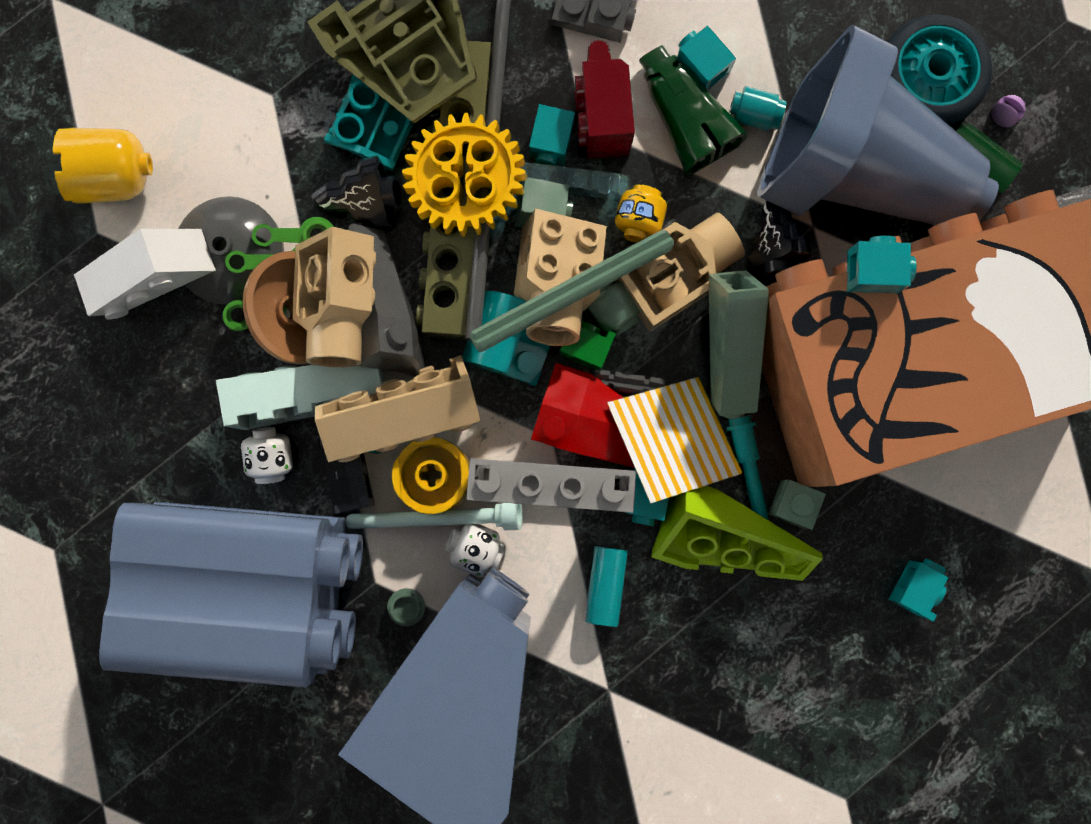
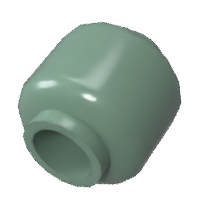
[587,281,640,335]

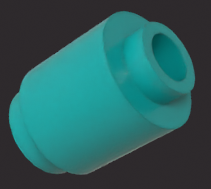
[729,86,787,131]

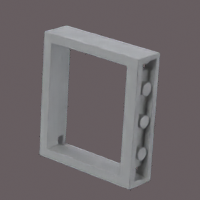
[467,458,636,513]

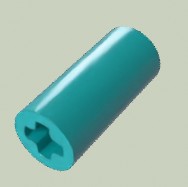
[585,546,628,627]

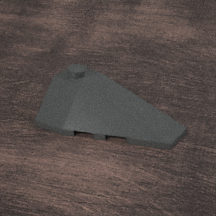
[349,223,425,375]

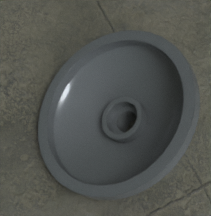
[178,196,284,305]

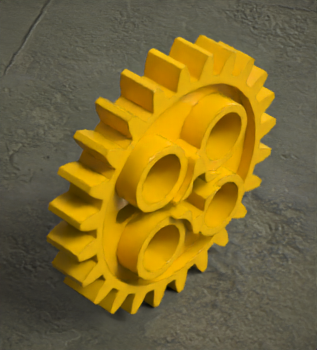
[402,113,527,237]

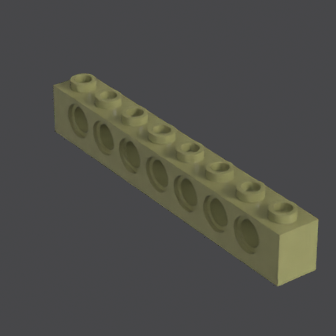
[416,41,492,340]

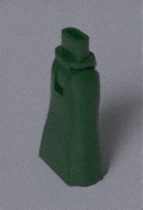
[639,45,747,175]

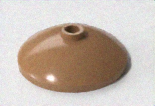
[243,251,309,365]

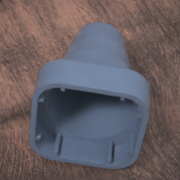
[757,25,999,225]

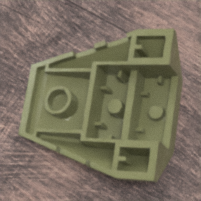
[307,0,477,123]

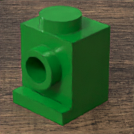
[559,322,616,371]

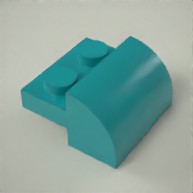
[462,291,550,386]

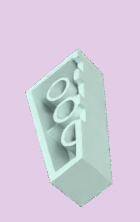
[216,364,385,430]

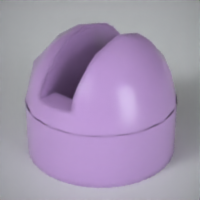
[991,95,1026,127]

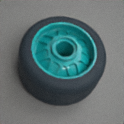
[887,14,992,128]

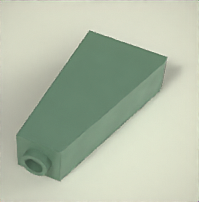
[709,271,769,419]

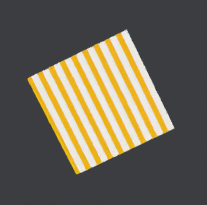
[607,377,742,503]

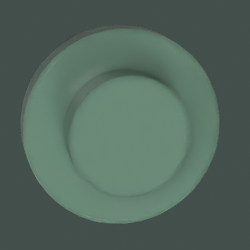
[387,588,425,626]

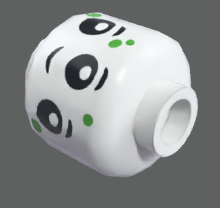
[241,427,293,484]
[445,524,504,576]

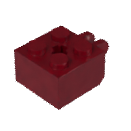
[574,40,635,159]

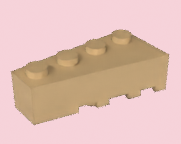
[315,355,480,462]

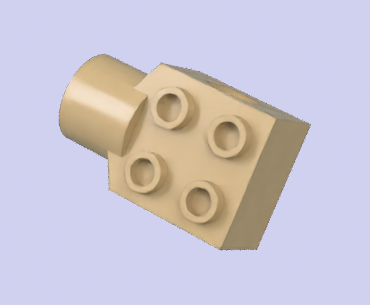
[514,208,607,346]
[615,213,745,332]
[293,227,376,367]

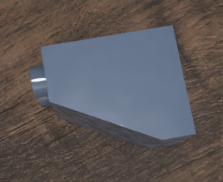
[338,568,531,824]

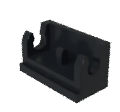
[318,440,375,515]

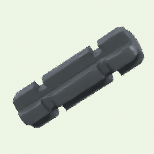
[594,369,665,395]

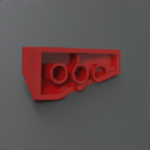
[531,362,635,468]

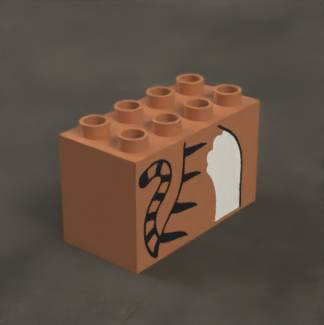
[762,190,1091,487]

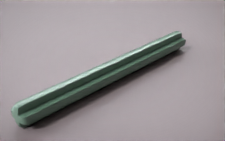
[470,230,674,352]

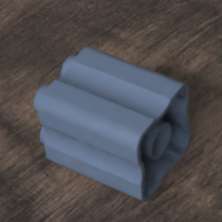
[99,502,363,688]

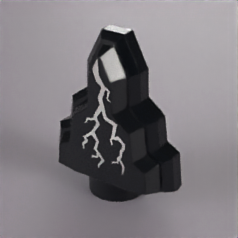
[311,155,402,228]
[747,201,811,283]

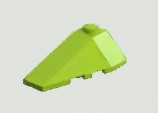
[652,486,823,581]

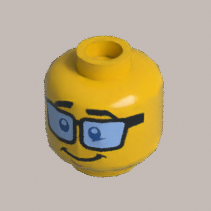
[615,185,667,243]

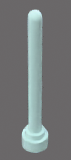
[346,503,523,531]

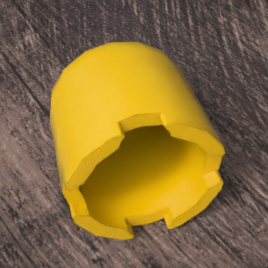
[53,128,153,204]

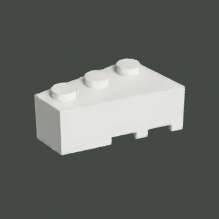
[74,228,216,319]

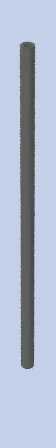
[465,0,511,342]

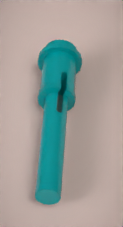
[726,415,769,520]

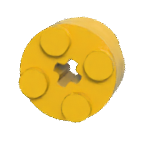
[392,437,469,514]

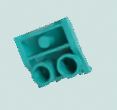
[324,75,413,171]

